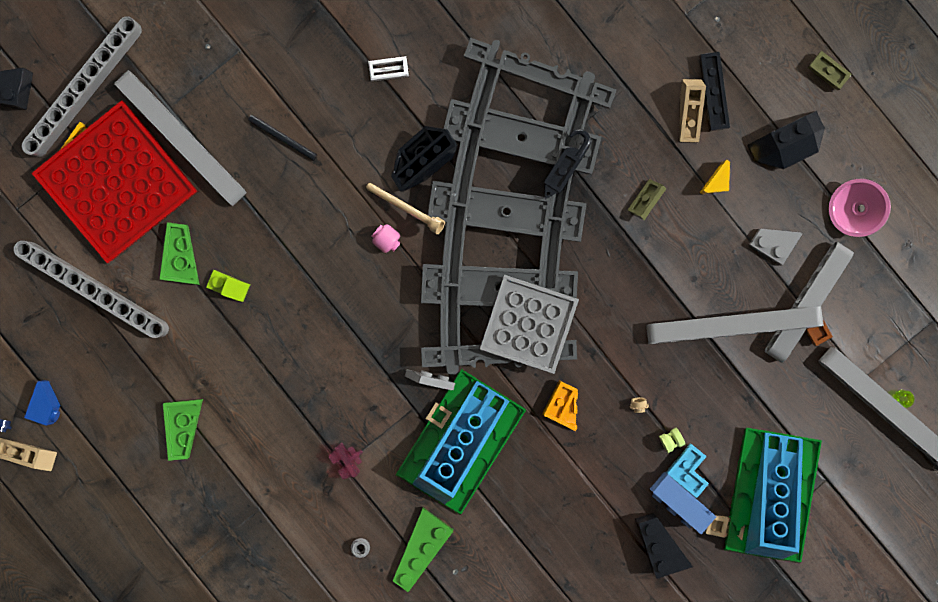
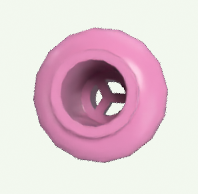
[371,224,400,253]

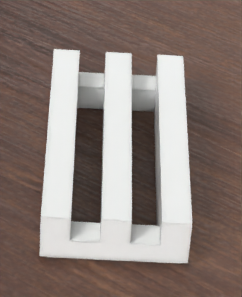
[368,56,409,82]

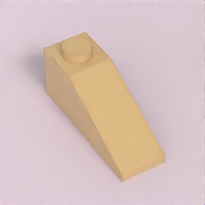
[679,79,706,142]
[0,438,57,471]

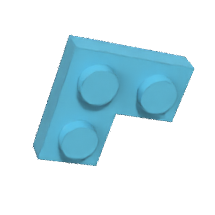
[666,443,709,498]

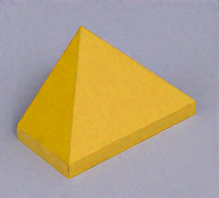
[700,159,730,195]

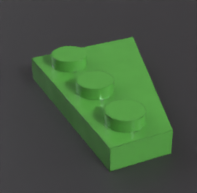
[160,222,200,285]

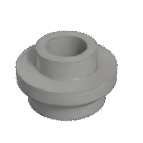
[351,538,370,558]

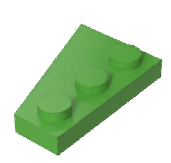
[163,399,203,461]

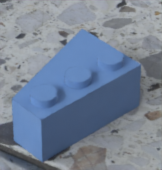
[650,472,717,534]

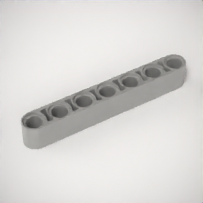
[765,242,854,363]

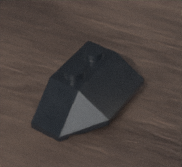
[747,111,825,169]
[391,126,458,192]

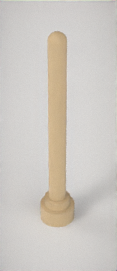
[366,183,445,234]

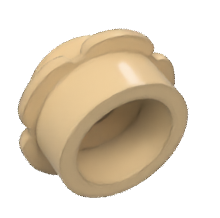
[630,397,649,413]

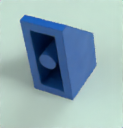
[24,380,60,426]

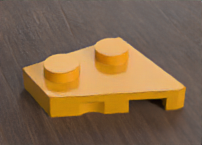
[542,380,578,431]

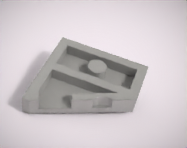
[405,369,455,390]

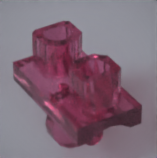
[328,443,363,480]

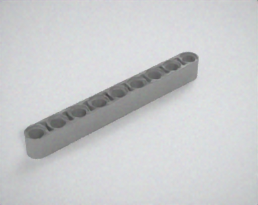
[22,17,142,157]
[114,70,247,206]
[14,241,169,338]
[646,307,824,344]
[818,347,938,466]

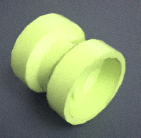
[659,428,685,453]

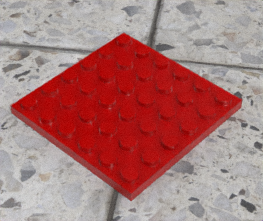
[32,100,198,263]

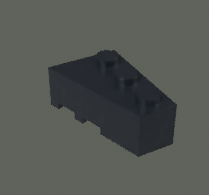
[0,68,33,110]
[635,513,693,579]

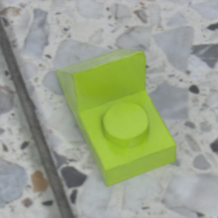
[206,270,251,302]

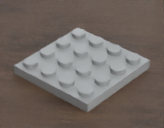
[480,275,579,374]

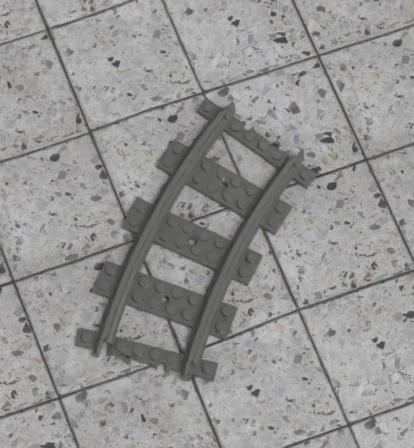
[421,38,616,374]

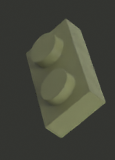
[807,51,852,91]
[628,179,666,220]

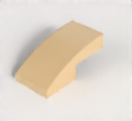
[705,515,745,540]

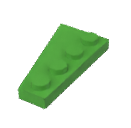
[393,507,454,592]

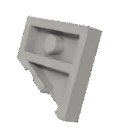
[749,229,802,265]

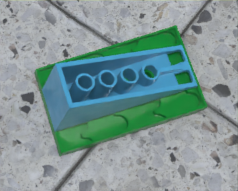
[396,369,526,515]
[724,428,822,563]

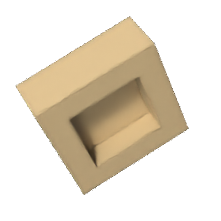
[426,403,452,429]

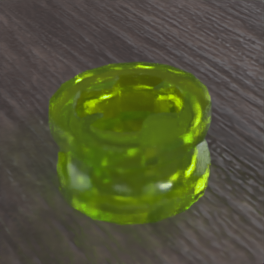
[893,390,914,408]

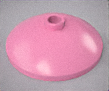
[829,179,891,237]

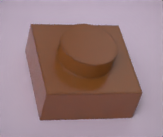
[805,320,833,346]

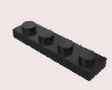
[699,52,730,131]

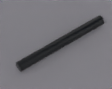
[248,115,317,161]

